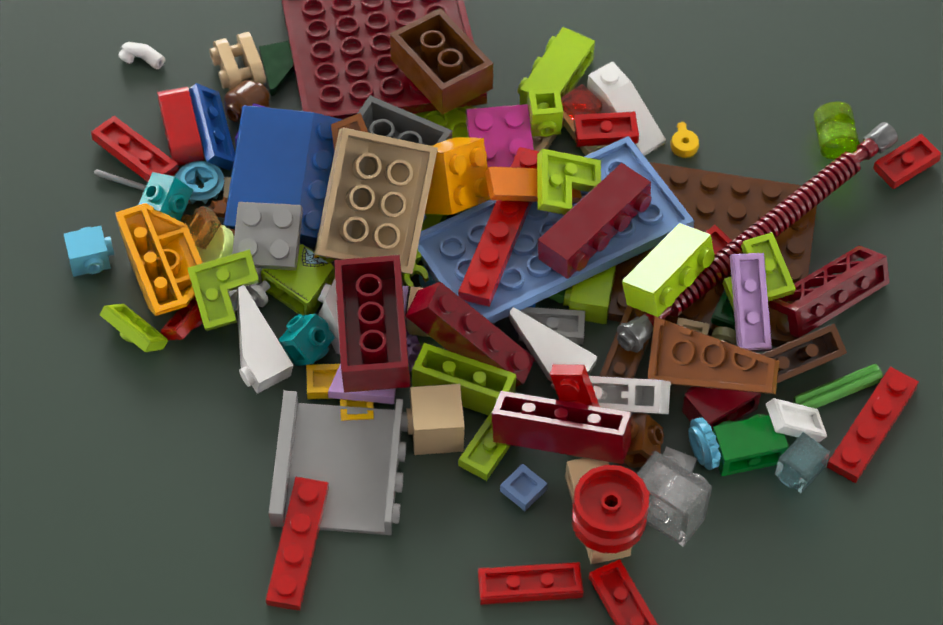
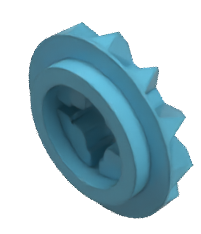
[175,161,224,204]
[688,418,721,470]

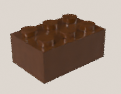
[390,8,493,115]

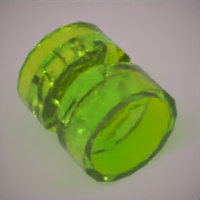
[813,101,860,160]

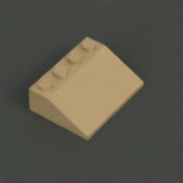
[314,127,438,274]

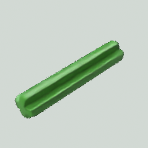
[793,364,883,409]

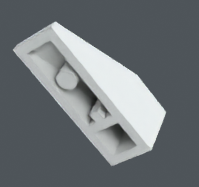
[586,61,666,156]
[236,285,293,394]
[509,307,597,389]
[589,376,671,414]

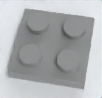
[232,202,303,270]

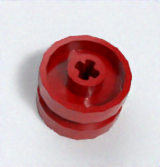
[572,465,649,554]

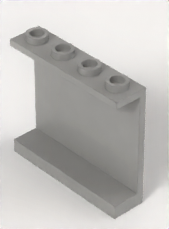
[269,391,408,535]

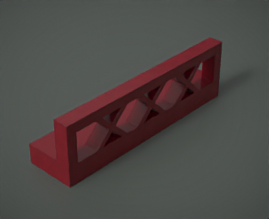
[769,245,890,338]

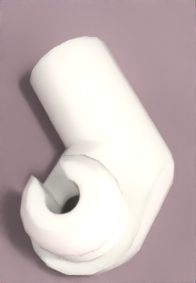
[119,42,165,69]

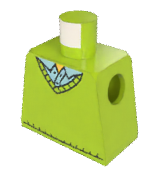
[261,244,335,316]

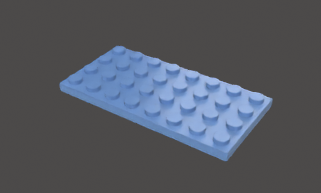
[418,136,694,324]

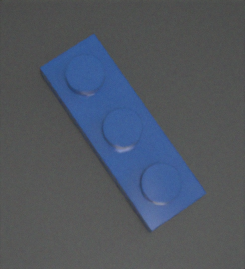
[189,83,235,170]

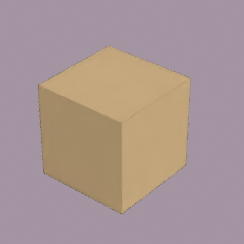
[406,384,464,455]

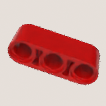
[157,87,204,166]

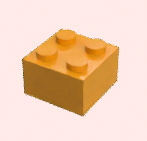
[425,137,490,215]

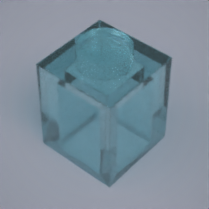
[775,432,830,493]

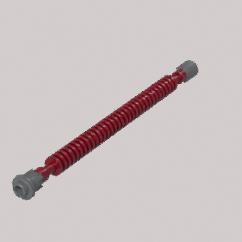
[617,122,898,352]

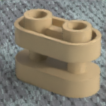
[209,32,266,91]

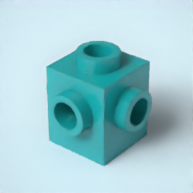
[138,172,193,221]
[278,313,336,366]

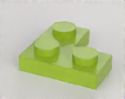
[537,149,601,215]
[722,232,796,311]
[187,249,260,331]

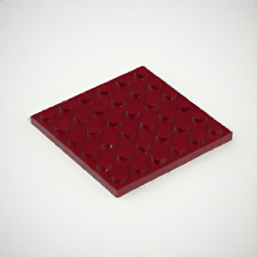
[281,0,487,120]

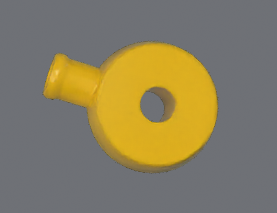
[670,122,699,158]

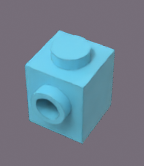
[64,225,114,277]

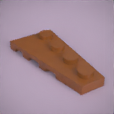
[647,317,779,394]

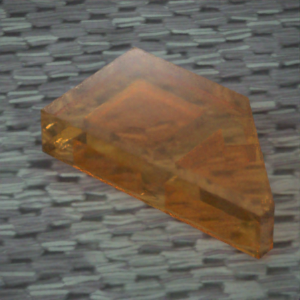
[181,206,221,250]

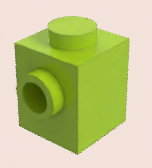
[527,87,563,137]

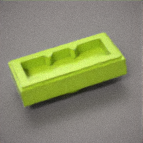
[100,304,168,352]

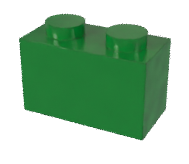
[712,414,789,477]

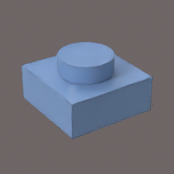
[500,464,548,511]

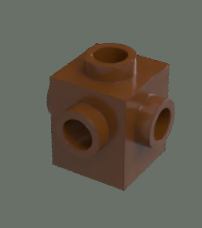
[624,413,664,468]

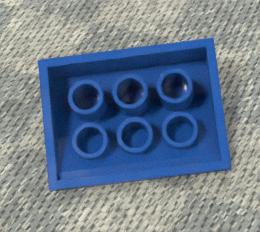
[224,105,342,248]

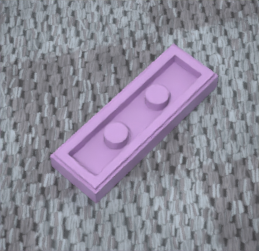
[730,253,772,352]

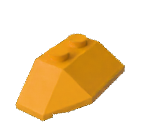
[115,203,203,316]

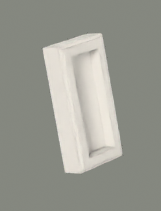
[766,398,827,442]

